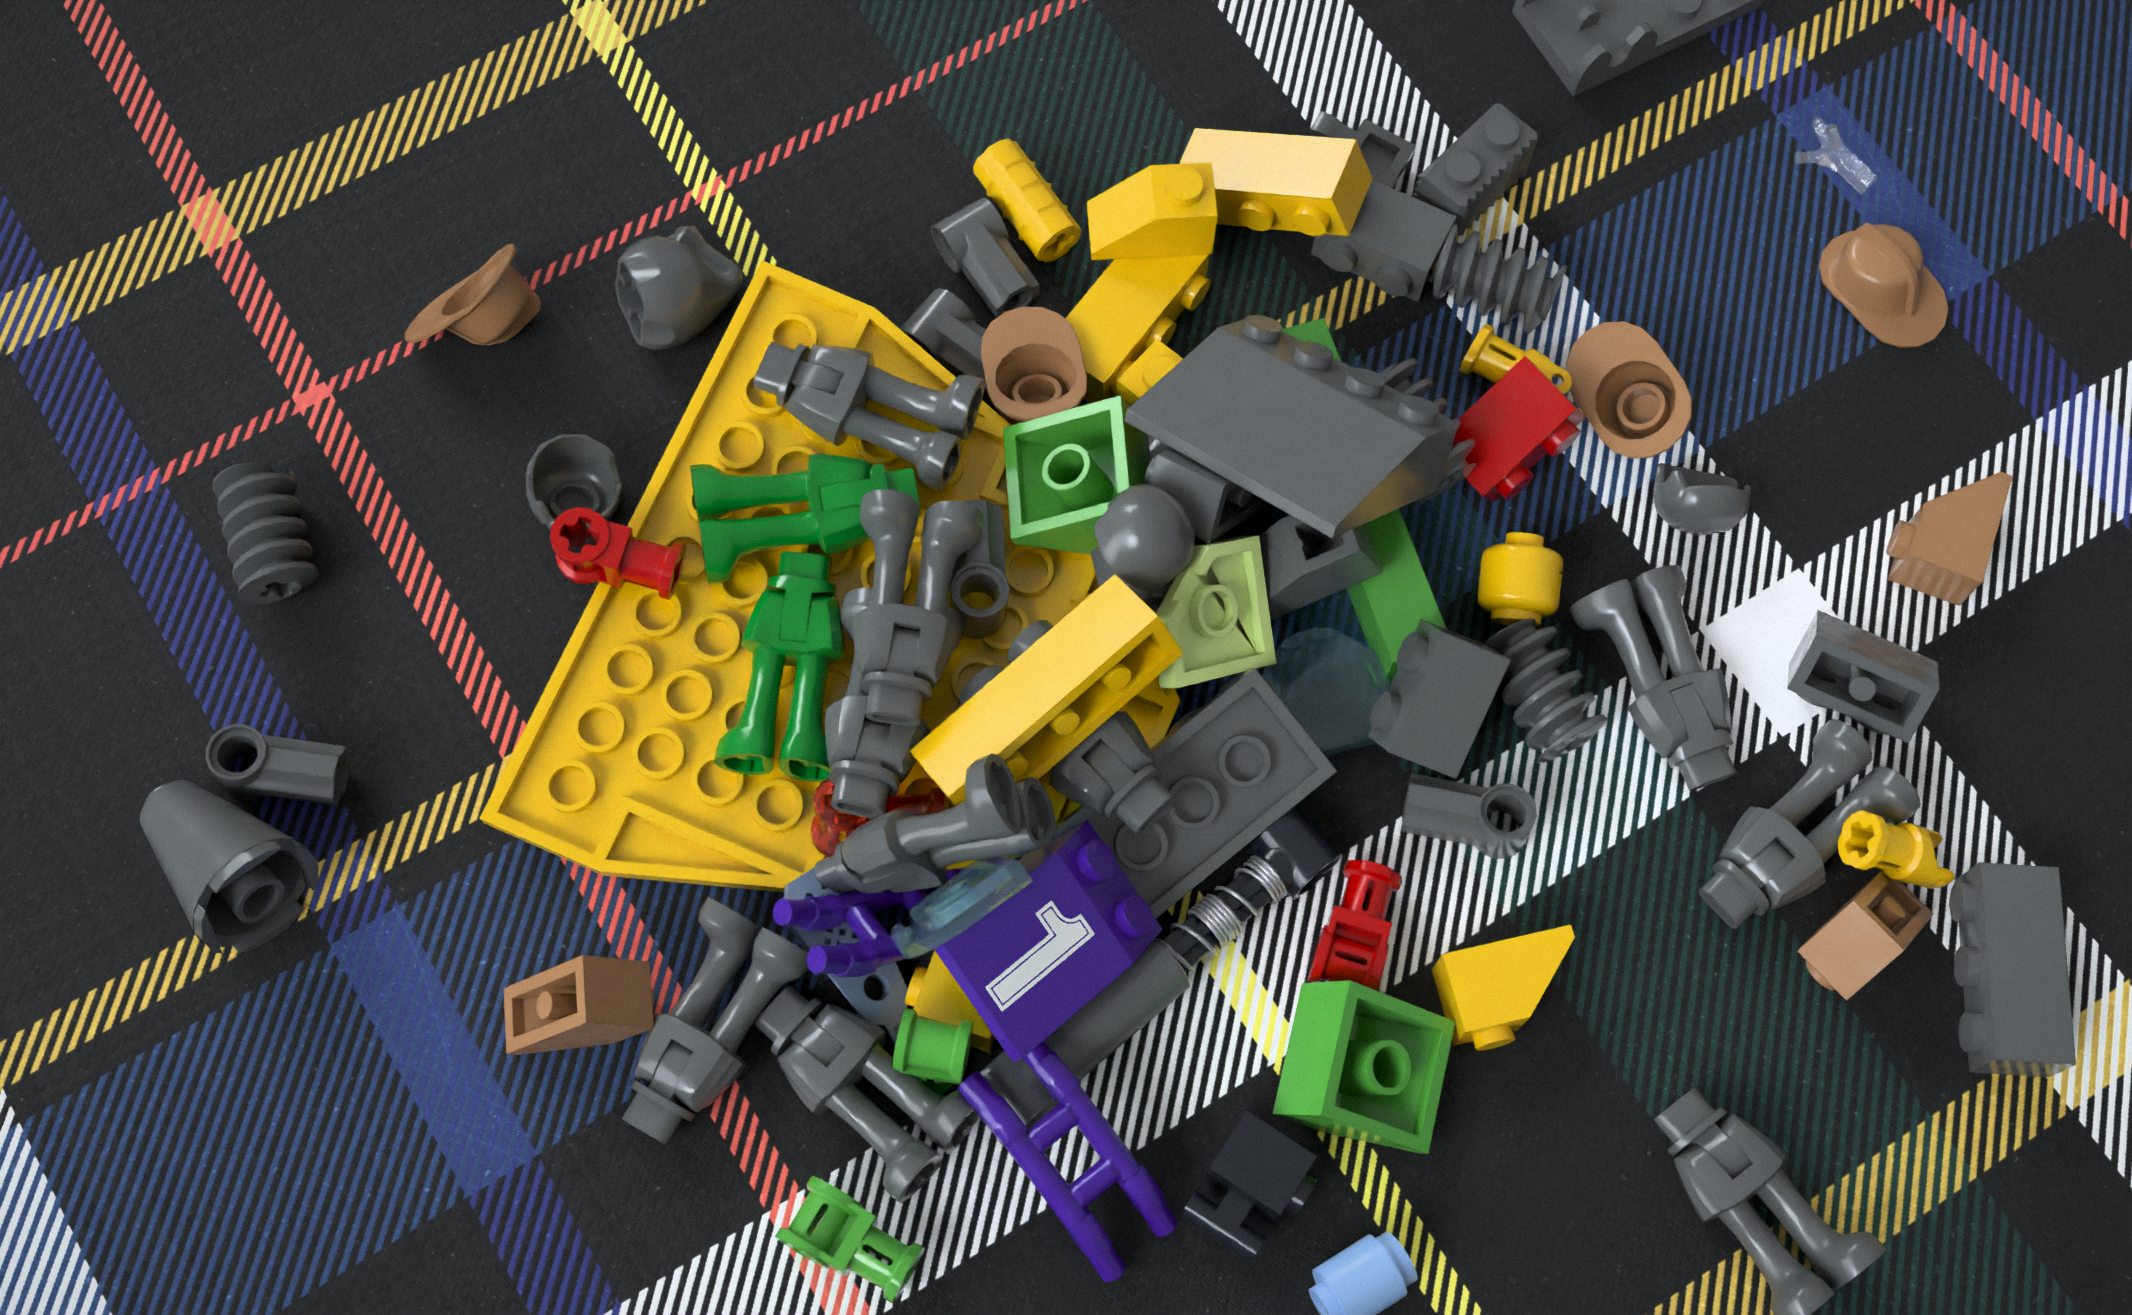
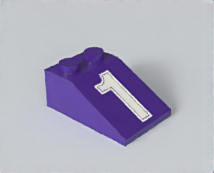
[934,820,1162,1062]

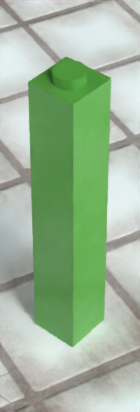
[1282,318,1446,685]

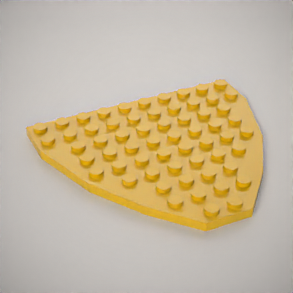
[479,260,1180,892]

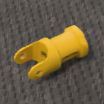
[1459,323,1572,394]
[1837,810,1955,889]

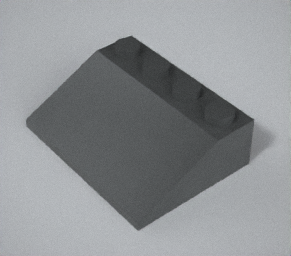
[1124,315,1459,538]

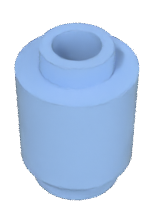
[1309,1231,1417,1315]

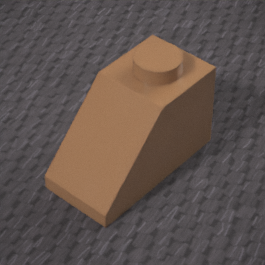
[1886,472,2013,606]
[1798,870,1934,1001]
[504,955,655,1055]

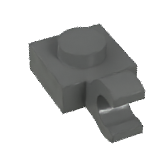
[1309,112,1416,188]

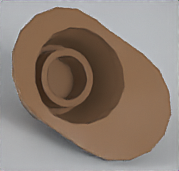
[1819,222,1948,348]
[405,244,541,345]
[981,306,1087,425]
[1566,321,1692,459]

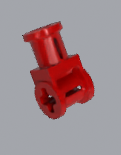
[550,507,686,601]
[1307,860,1402,991]

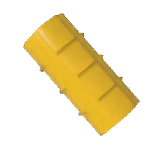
[973,139,1082,263]

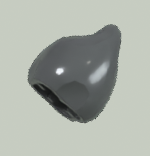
[615,226,742,351]

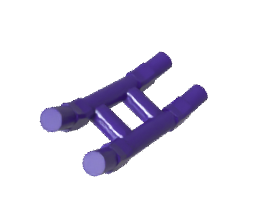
[773,868,979,978]
[958,1041,1178,1282]

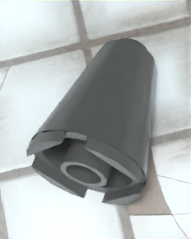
[140,780,319,954]

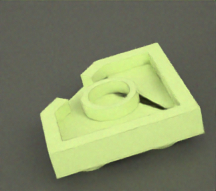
[1156,535,1276,688]

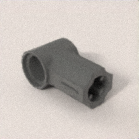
[931,197,1040,318]
[900,288,992,402]
[949,500,1010,639]
[205,724,350,806]
[1400,773,1537,859]

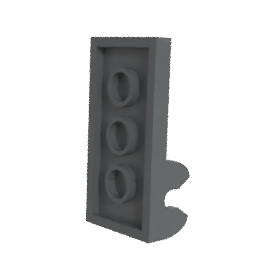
[1512,0,1764,97]
[1054,668,1337,919]

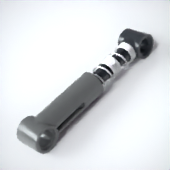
[980,807,1341,1130]

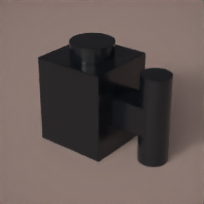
[1181,1110,1317,1261]

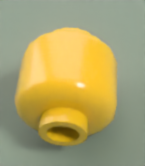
[1477,532,1563,627]

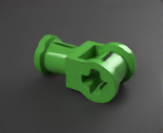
[893,1008,974,1095]
[775,1176,925,1304]

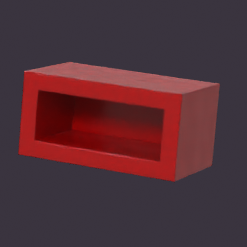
[1453,356,1586,503]

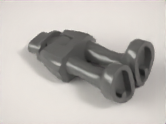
[753,342,985,491]
[853,489,984,727]
[1570,565,1737,791]
[825,587,964,819]
[959,620,1176,836]
[1699,719,1921,929]
[815,753,1056,894]
[622,897,809,1145]
[755,985,980,1203]
[1654,1087,1887,1315]

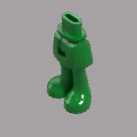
[690,454,921,585]
[714,551,845,782]

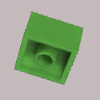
[1003,395,1151,554]
[1273,980,1455,1154]

